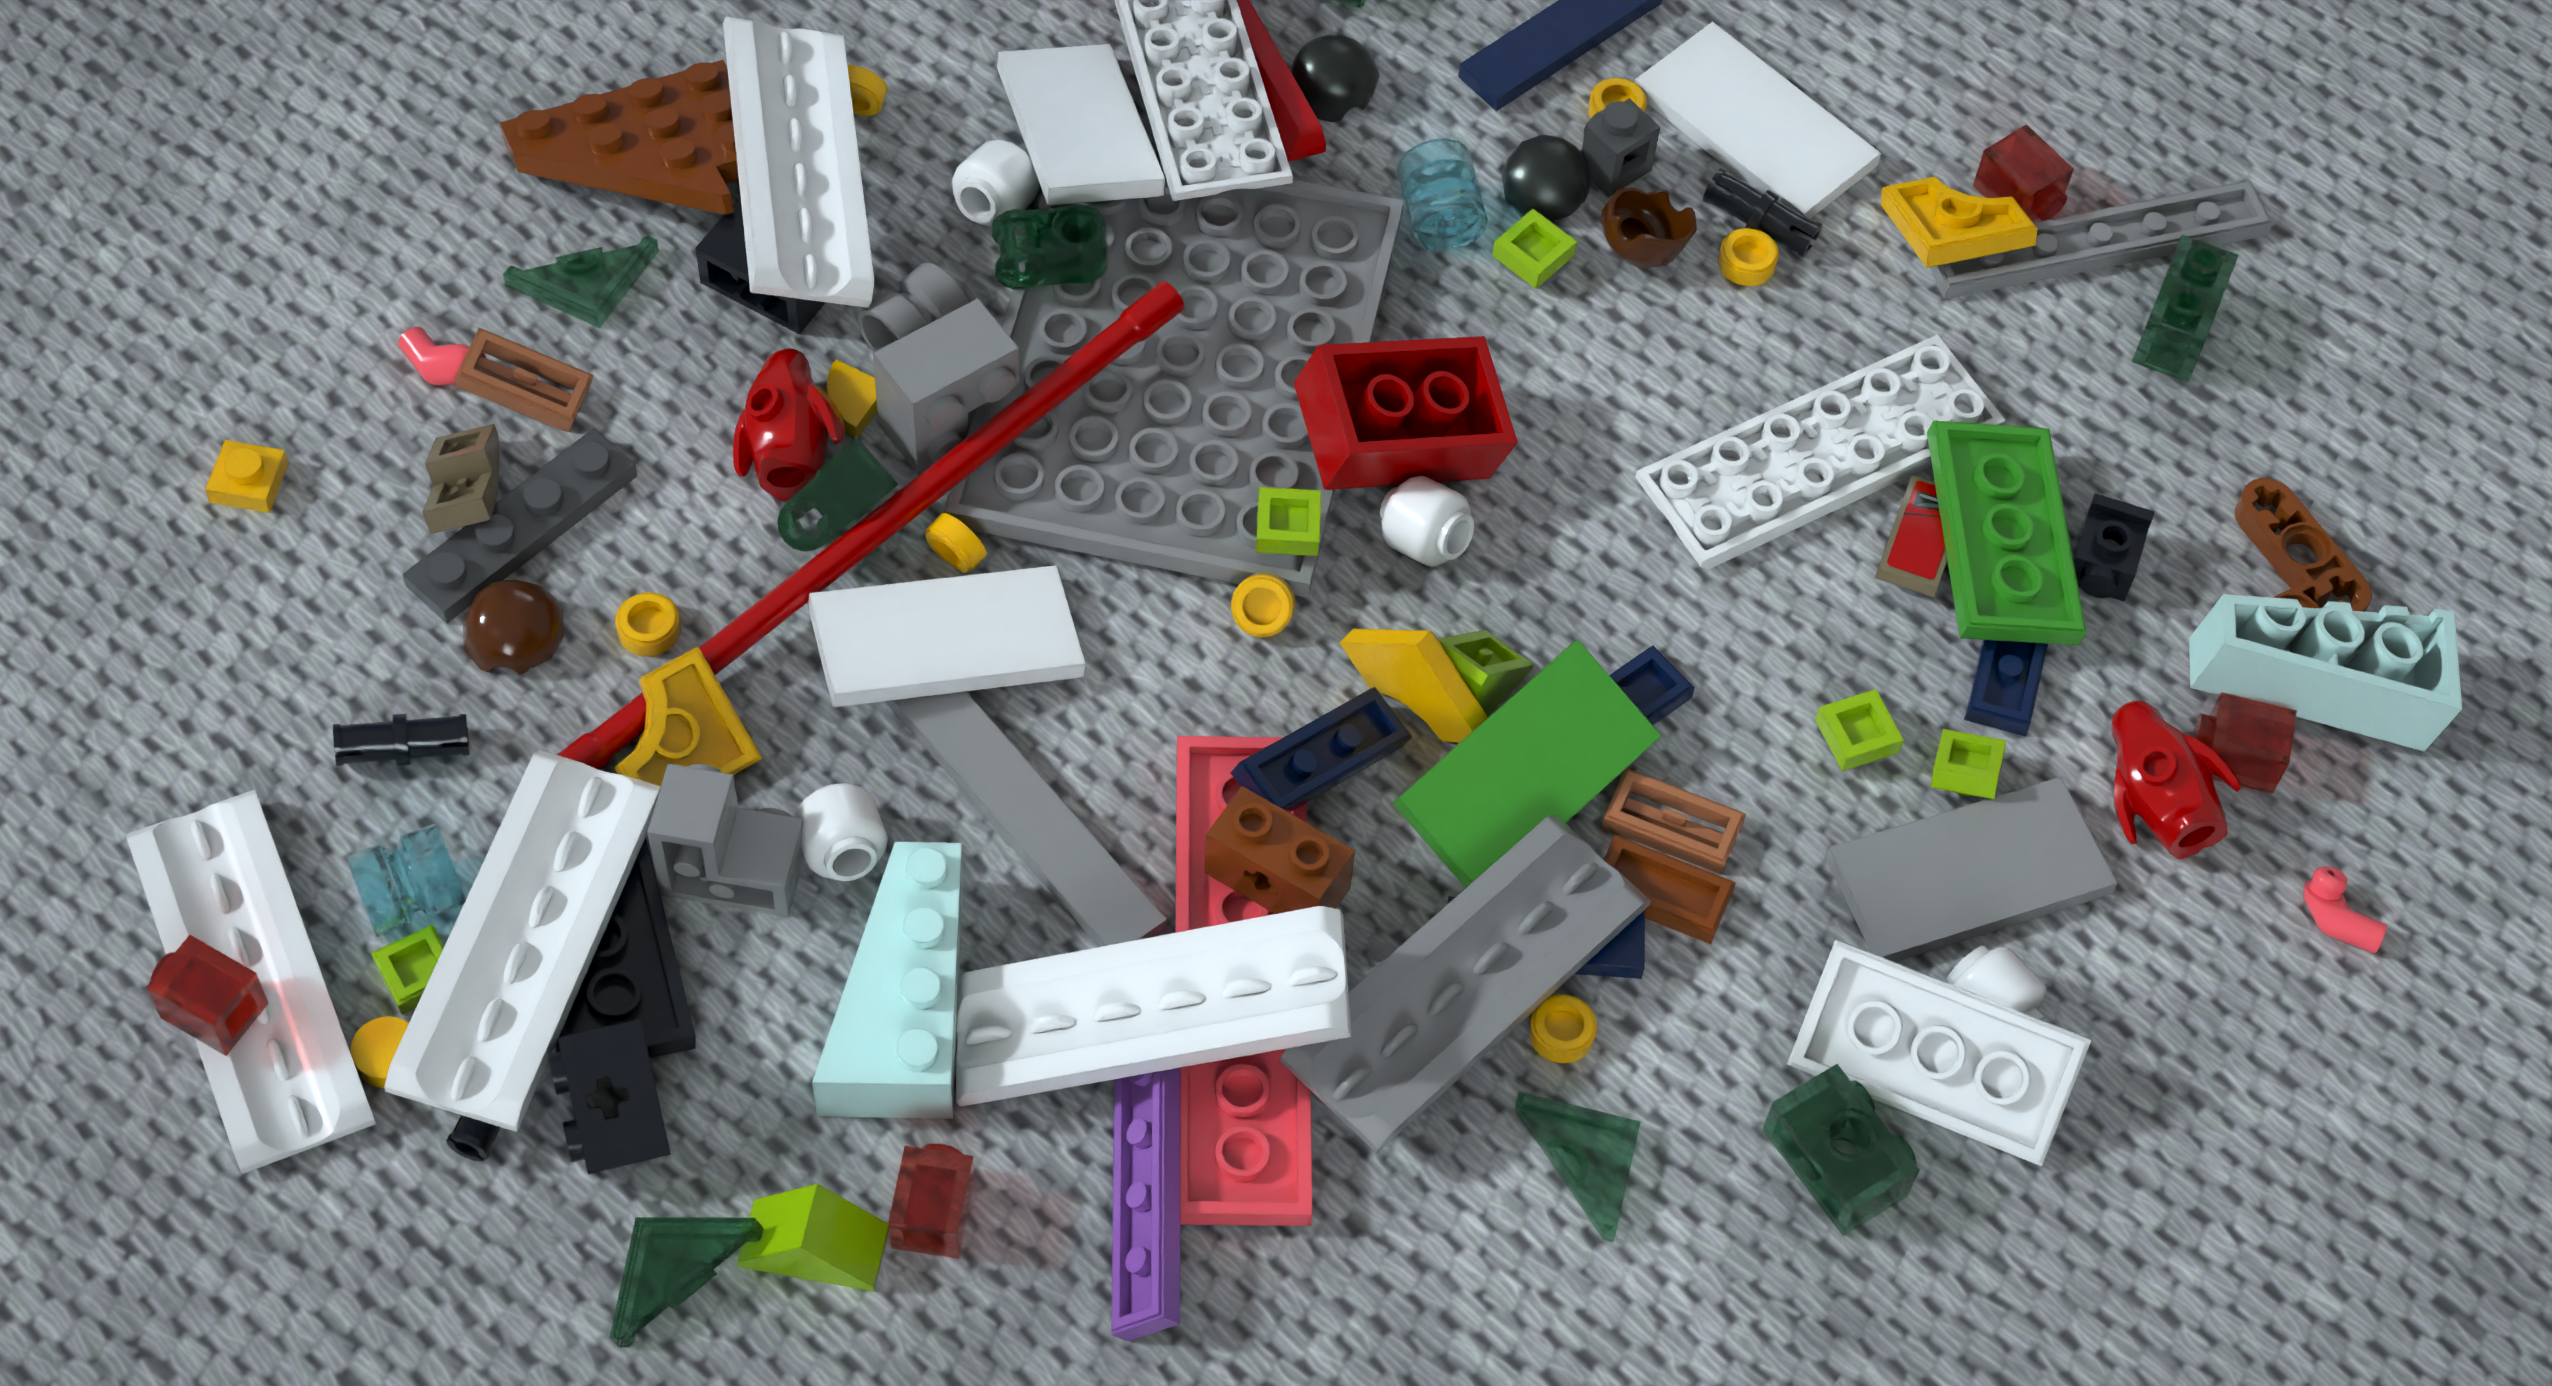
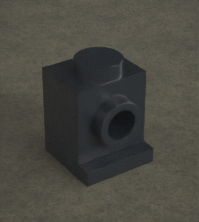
[2073,493,2155,602]

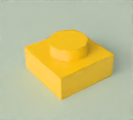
[205,440,289,513]

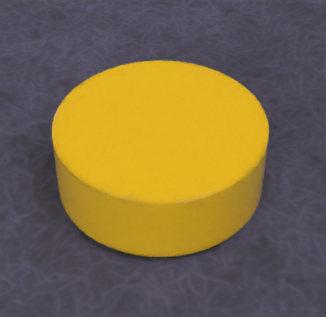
[847,65,888,117]
[1588,78,1647,119]
[1718,228,1779,286]
[925,513,987,573]
[1231,572,1296,638]
[615,592,681,656]
[1529,994,1597,1063]
[350,1016,409,1088]

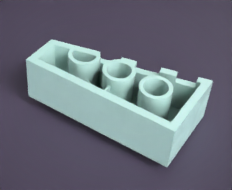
[2189,594,2462,752]
[812,842,964,1119]

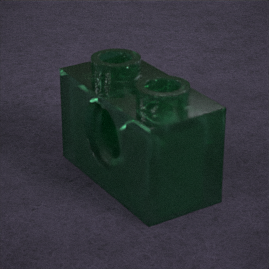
[2132,235,2239,382]
[1762,1064,1920,1236]

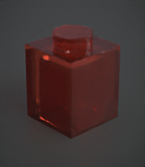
[1973,124,2074,222]
[2193,692,2297,794]
[146,935,269,1056]
[888,1143,975,1259]

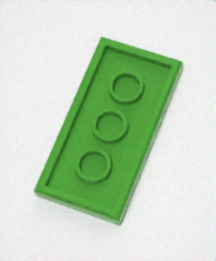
[1927,420,2087,645]
[1392,639,1661,888]

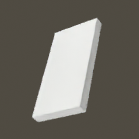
[1634,21,1881,219]
[997,44,1165,205]
[808,565,1086,707]
[1787,939,2091,1166]

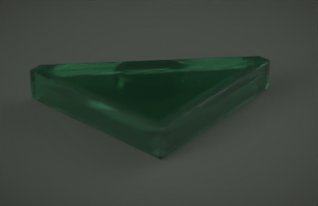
[503,236,659,329]
[1515,1092,1641,1242]
[609,1217,763,1347]

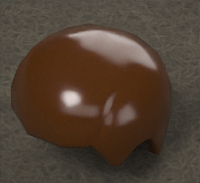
[1600,187,1697,268]
[463,580,564,675]

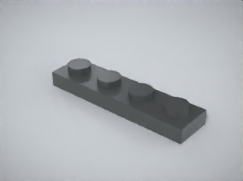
[402,428,637,624]

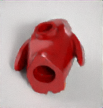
[733,348,846,501]
[2111,700,2241,860]

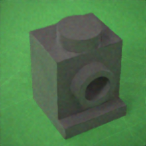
[1580,98,1660,197]

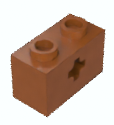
[1204,786,1355,914]

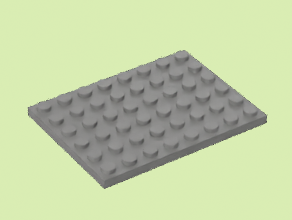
[944,152,1404,598]

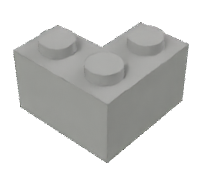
[873,298,1020,474]
[647,763,805,917]

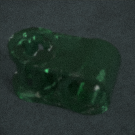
[991,204,1108,290]
[777,437,899,552]

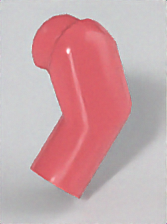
[398,327,486,386]
[2303,866,2387,954]

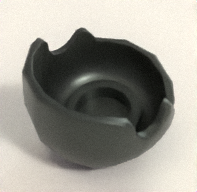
[1290,34,1380,122]
[1501,135,1590,222]

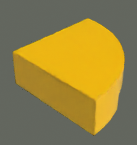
[827,359,877,439]

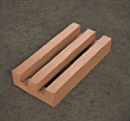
[454,328,594,432]
[1601,768,1746,875]

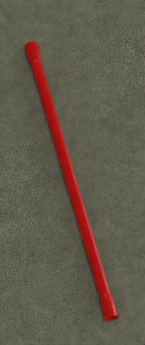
[557,281,1185,770]

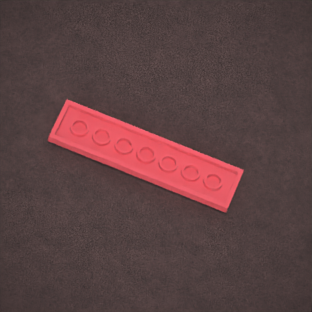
[1175,736,1312,1226]

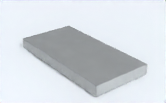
[1825,777,2118,962]

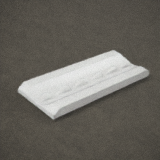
[1114,0,1293,201]
[723,17,874,308]
[1635,334,2006,569]
[384,750,661,1132]
[126,790,376,1174]
[956,906,1351,1107]

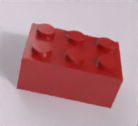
[1293,336,1518,490]

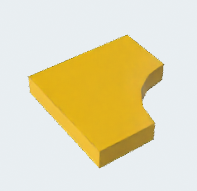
[1881,177,2038,268]
[1339,629,1488,743]
[614,646,763,786]

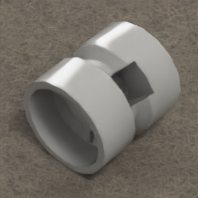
[858,263,970,352]

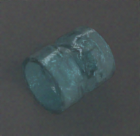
[1397,139,1488,251]
[346,823,466,938]

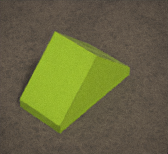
[1438,630,1535,716]
[737,1183,890,1292]

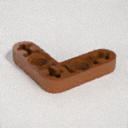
[2235,478,2372,612]

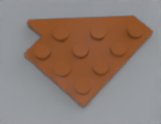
[499,60,739,215]

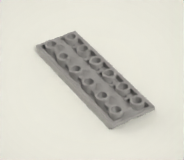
[1280,814,1651,1154]

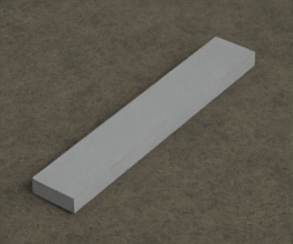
[1930,180,2273,299]
[885,691,1167,947]

